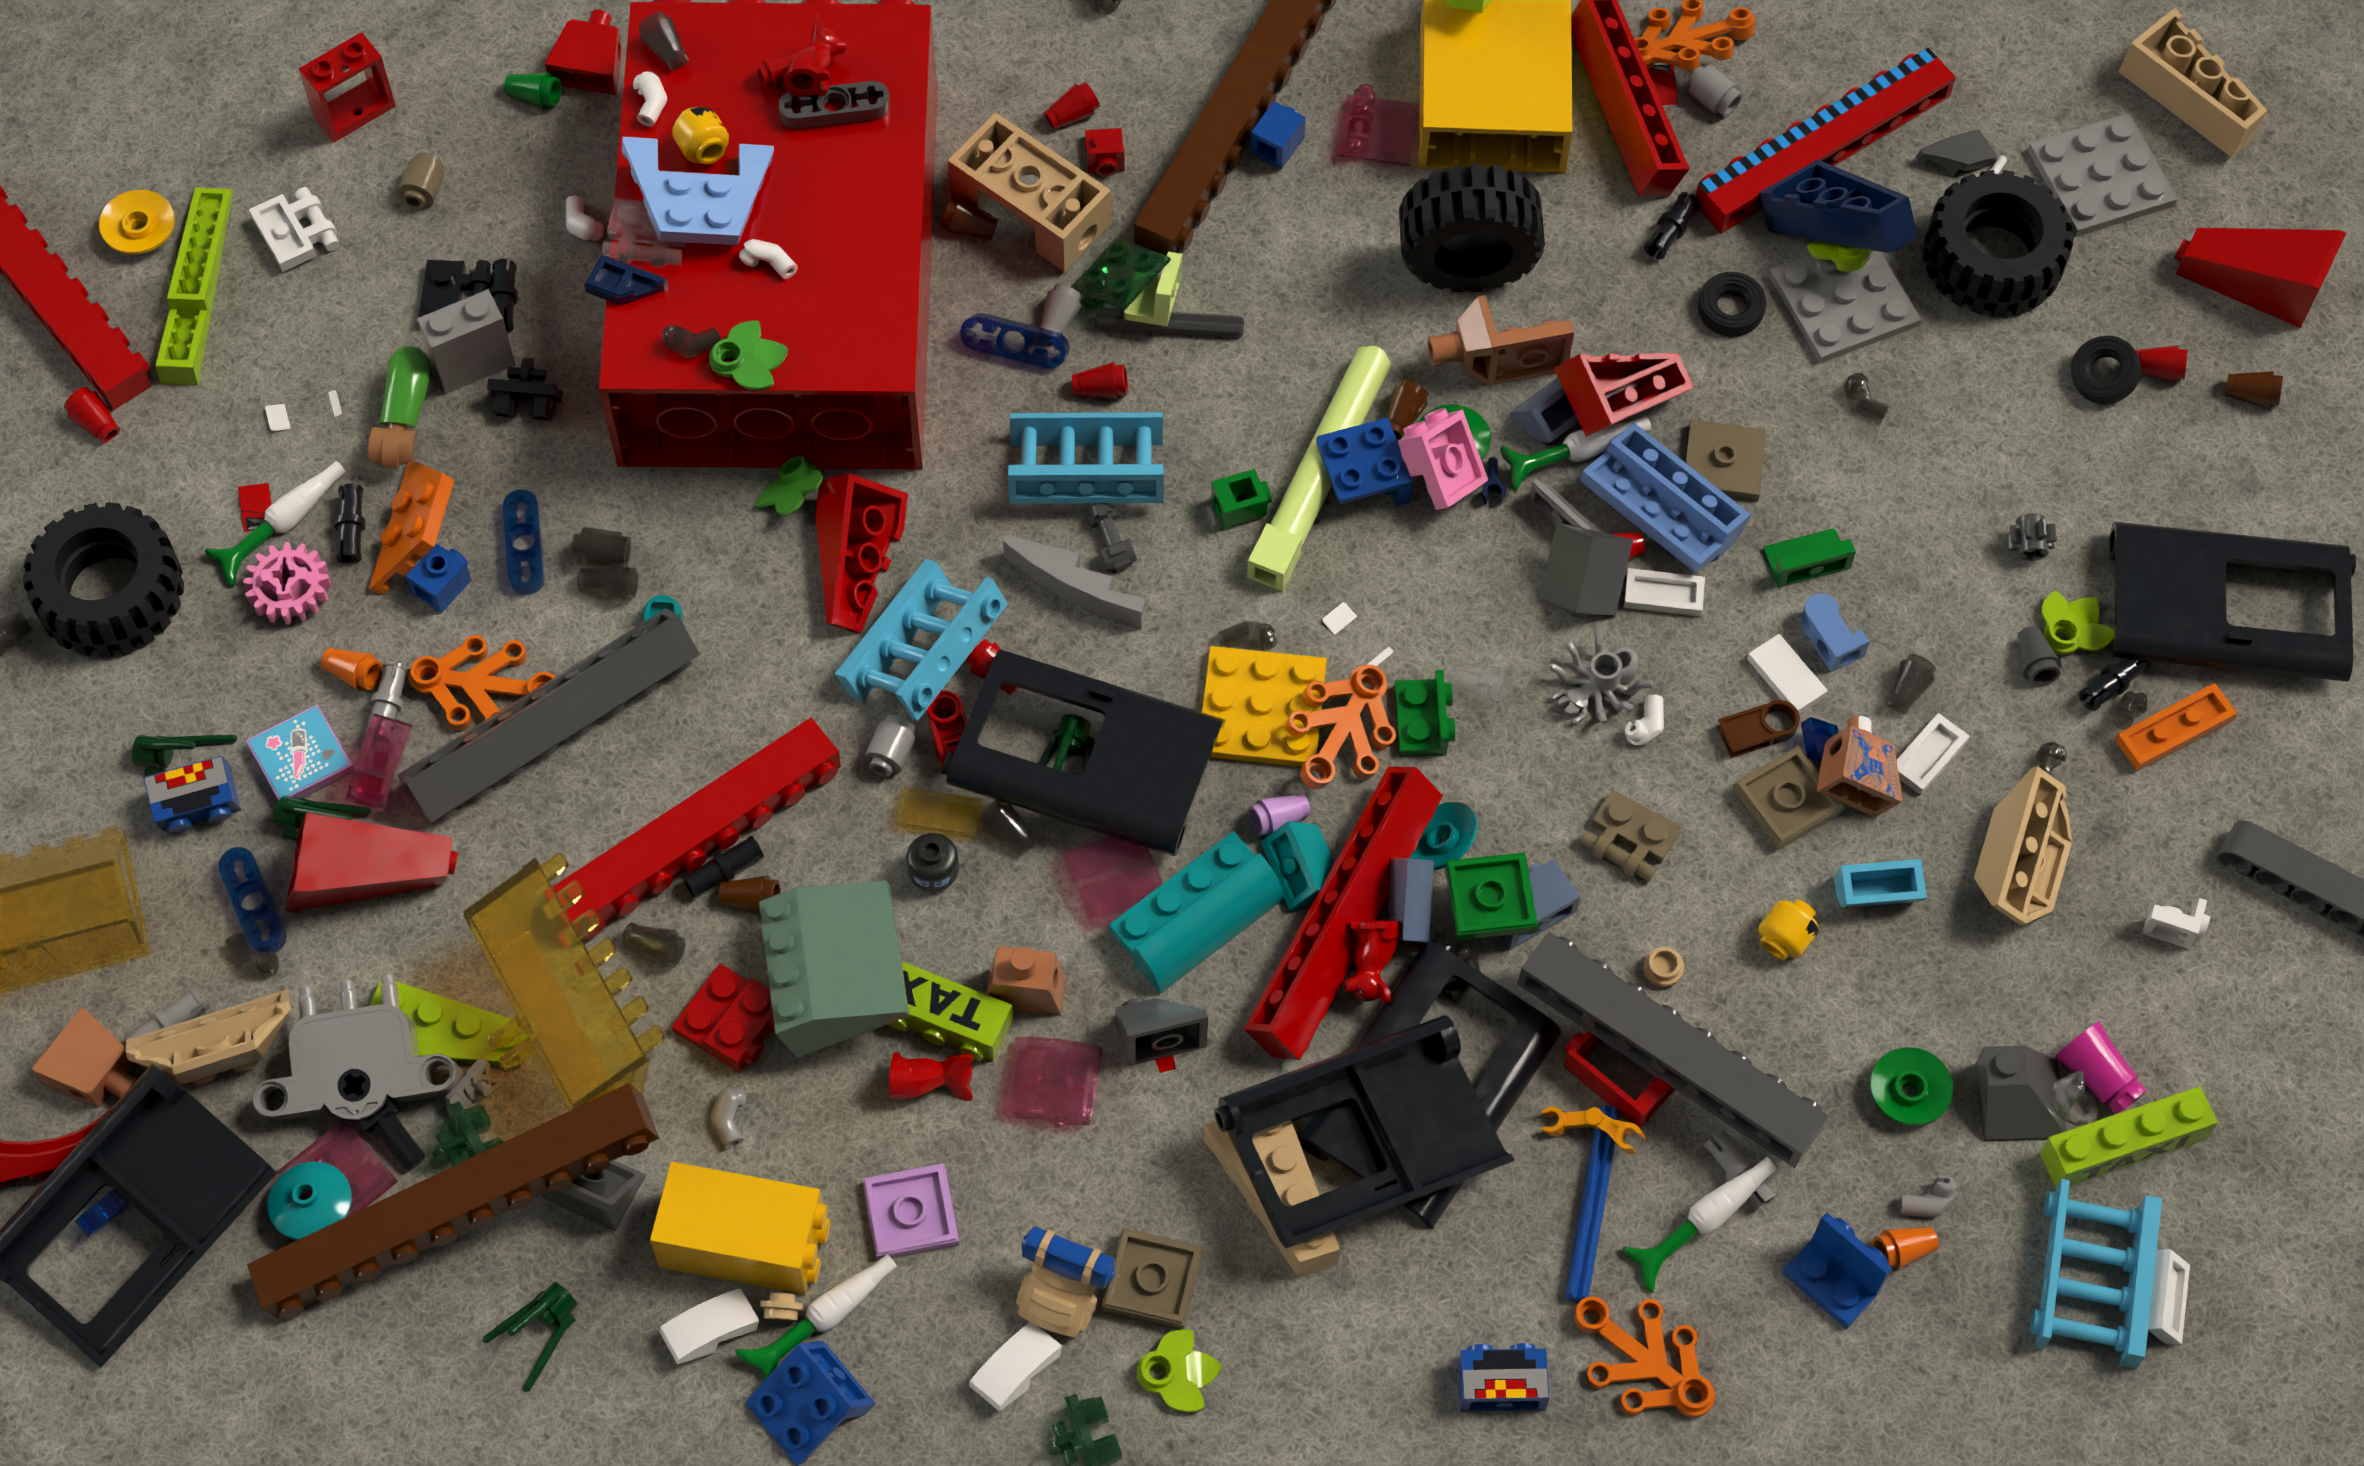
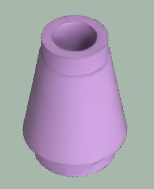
[1248,794,1311,837]

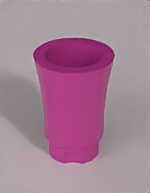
[2055,1021,2147,1114]

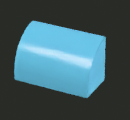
[1833,859,1927,908]

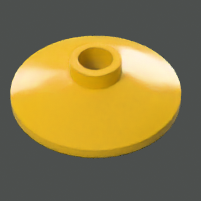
[99,190,175,255]

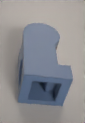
[1801,593,1870,672]

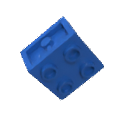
[1316,417,1413,506]
[1782,1213,1892,1329]
[746,1341,876,1465]

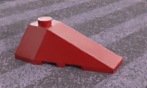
[815,473,908,633]

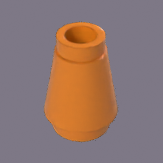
[321,647,383,691]
[1872,1226,1939,1271]

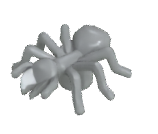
[1549,628,1654,724]

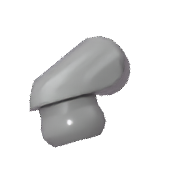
[710,1087,746,1150]
[1899,1175,1957,1218]

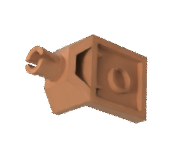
[1427,295,1574,386]

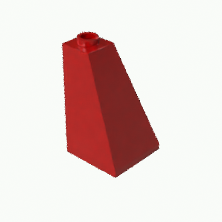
[2174,228,2347,328]
[285,813,458,912]

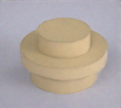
[1643,947,1684,987]
[760,1293,803,1321]

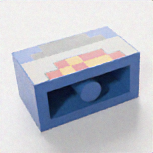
[143,756,241,833]
[1458,1343,1549,1411]

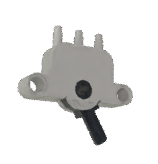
[253,973,463,1171]

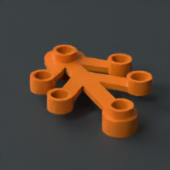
[1634,0,1755,70]
[408,635,556,731]
[1285,665,1396,789]
[1574,1296,1715,1417]

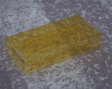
[896,787,982,840]

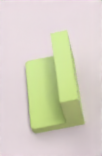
[1124,252,1183,327]

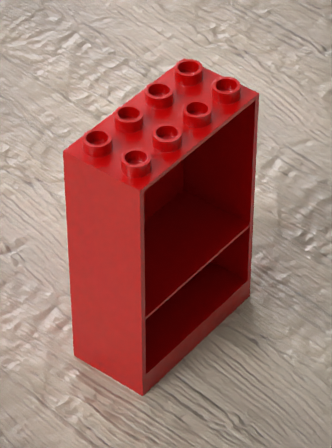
[599,0,938,469]

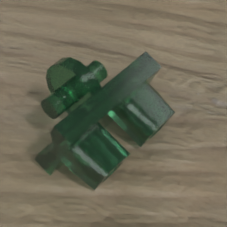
[432,1101,503,1167]
[1046,1394,1122,1466]

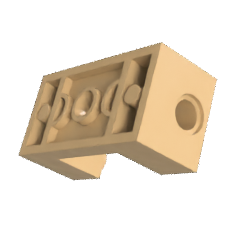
[948,112,1111,272]

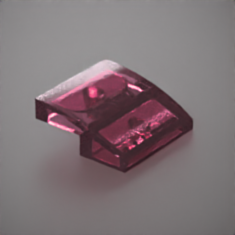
[1062,836,1163,927]
[1002,1037,1103,1125]
[277,1119,398,1216]

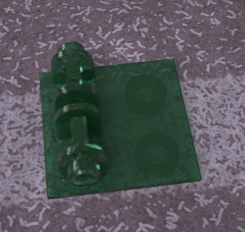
[1071,238,1171,312]

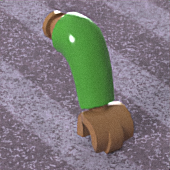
[368,346,431,469]

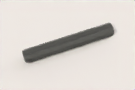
[1095,307,1244,338]

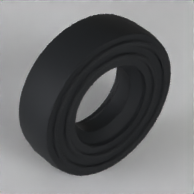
[1698,272,1766,337]
[2071,336,2141,404]

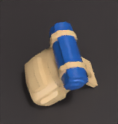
[1016,1226,1116,1338]

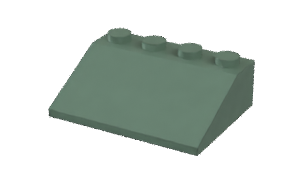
[759,881,910,1058]

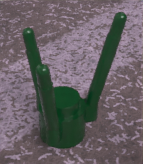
[1038,714,1095,771]
[132,735,237,776]
[273,796,371,841]
[483,1282,577,1392]

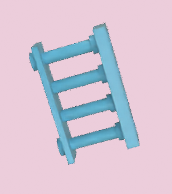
[1008,412,1164,504]
[835,559,1008,721]
[2030,1179,2162,1369]

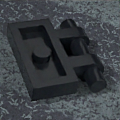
[417,260,492,330]

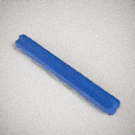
[1565,1106,1621,1303]

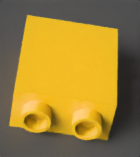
[1419,0,1572,173]

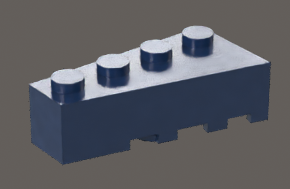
[1759,160,1918,253]

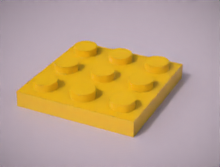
[1202,646,1327,767]

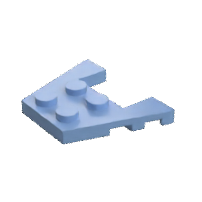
[622,137,774,245]

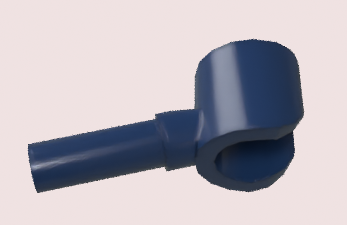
[1482,457,1506,505]

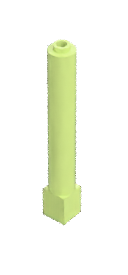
[1247,346,1391,592]

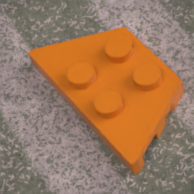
[369,460,455,595]

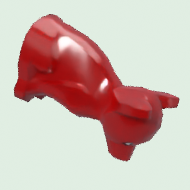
[783,15,847,97]
[1344,920,1399,1003]
[889,1052,973,1101]

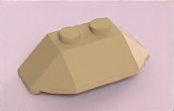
[1974,766,2072,925]
[126,989,291,1085]

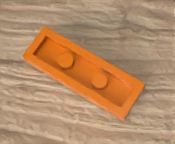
[2115,683,2238,771]

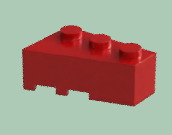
[1554,353,1694,437]

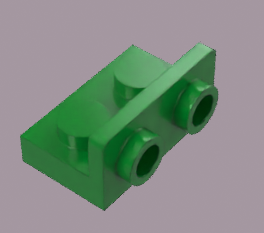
[1394,669,1455,757]

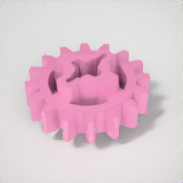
[243,542,332,625]

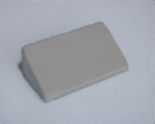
[1529,479,1600,532]

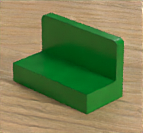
[1763,528,1856,588]

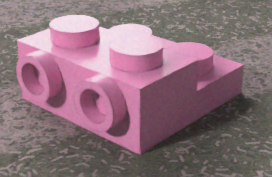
[1397,408,1489,510]

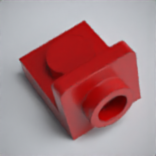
[1085,128,1125,176]

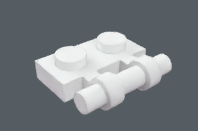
[249,187,340,272]

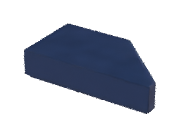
[584,255,668,305]

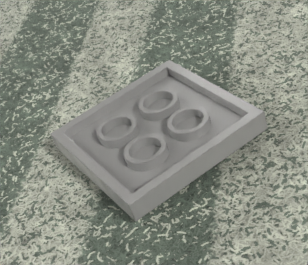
[2028,113,2178,237]
[1768,251,1921,363]

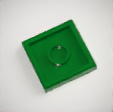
[1444,852,1538,941]

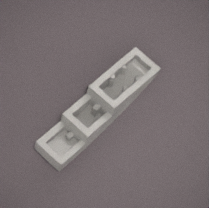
[1003,534,1146,629]

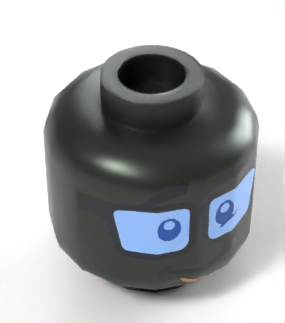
[906,833,959,892]

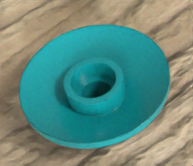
[1409,802,1478,870]
[267,1162,352,1241]

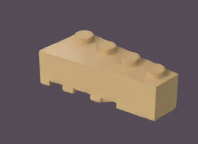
[2118,8,2267,158]
[1204,1120,1340,1278]

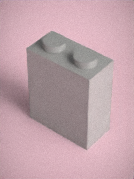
[417,289,516,394]

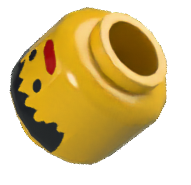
[672,107,729,164]
[1758,899,1819,961]

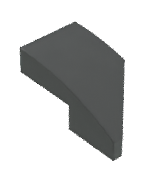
[1915,130,1998,177]

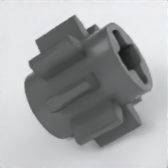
[2007,513,2057,561]

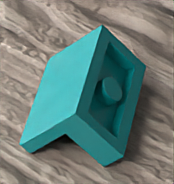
[1261,821,1335,911]

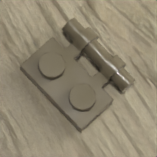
[1579,789,1682,882]

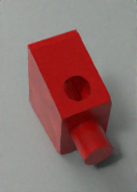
[545,9,622,95]

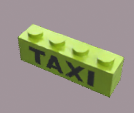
[888,961,1013,1061]
[2039,1086,2218,1188]

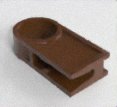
[1716,700,1800,758]

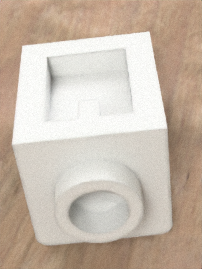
[2142,898,2210,949]

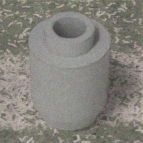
[1688,64,1743,117]
[864,715,915,777]

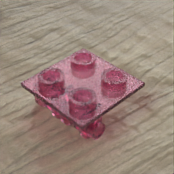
[1337,84,1419,166]

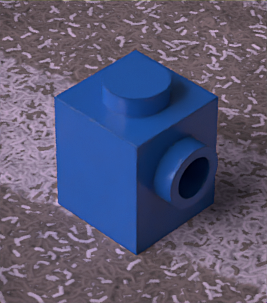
[1250,101,1306,169]
[406,543,472,613]

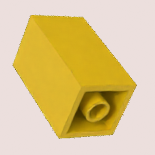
[650,1161,831,1295]

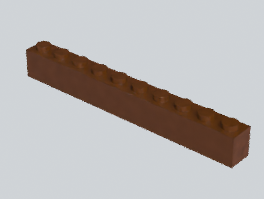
[1134,0,1337,257]
[247,1083,659,1319]

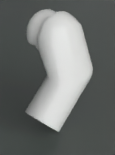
[633,71,667,127]
[566,196,604,242]
[739,239,798,279]
[1624,695,1664,746]

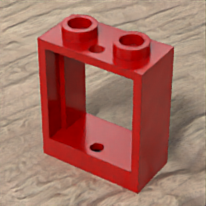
[298,32,396,143]
[1564,1031,1676,1129]

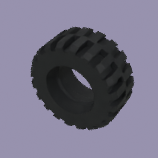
[1399,164,1545,292]
[1923,170,2074,316]
[23,502,184,657]

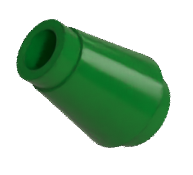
[504,72,562,109]

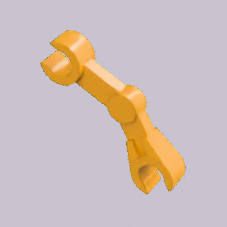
[1541,1106,1646,1154]

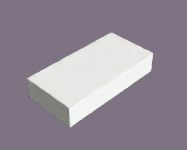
[1624,568,1705,617]
[1747,634,1828,714]
[1897,713,1970,795]
[2148,1249,2190,1345]

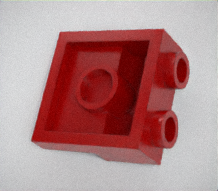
[672,963,775,1073]

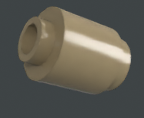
[397,153,444,209]

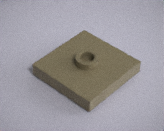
[1685,420,1766,501]
[1732,745,1845,850]
[1102,1228,1204,1329]

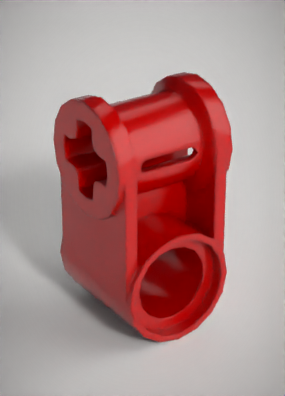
[927,690,968,769]

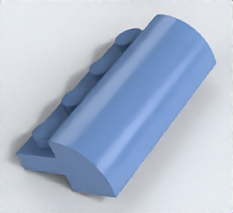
[1579,422,1751,573]

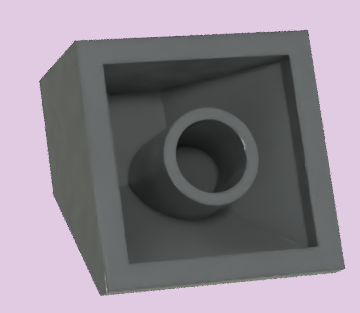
[1115,998,1208,1066]
[1975,1046,2067,1141]

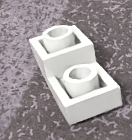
[659,1288,759,1365]
[969,1322,1062,1412]

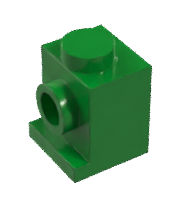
[1211,469,1272,531]

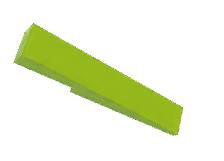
[155,187,233,385]

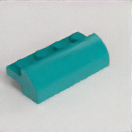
[1108,831,1284,994]

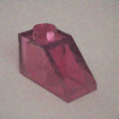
[345,713,412,812]

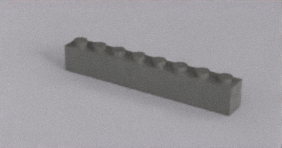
[397,609,700,823]
[1517,932,1828,1168]

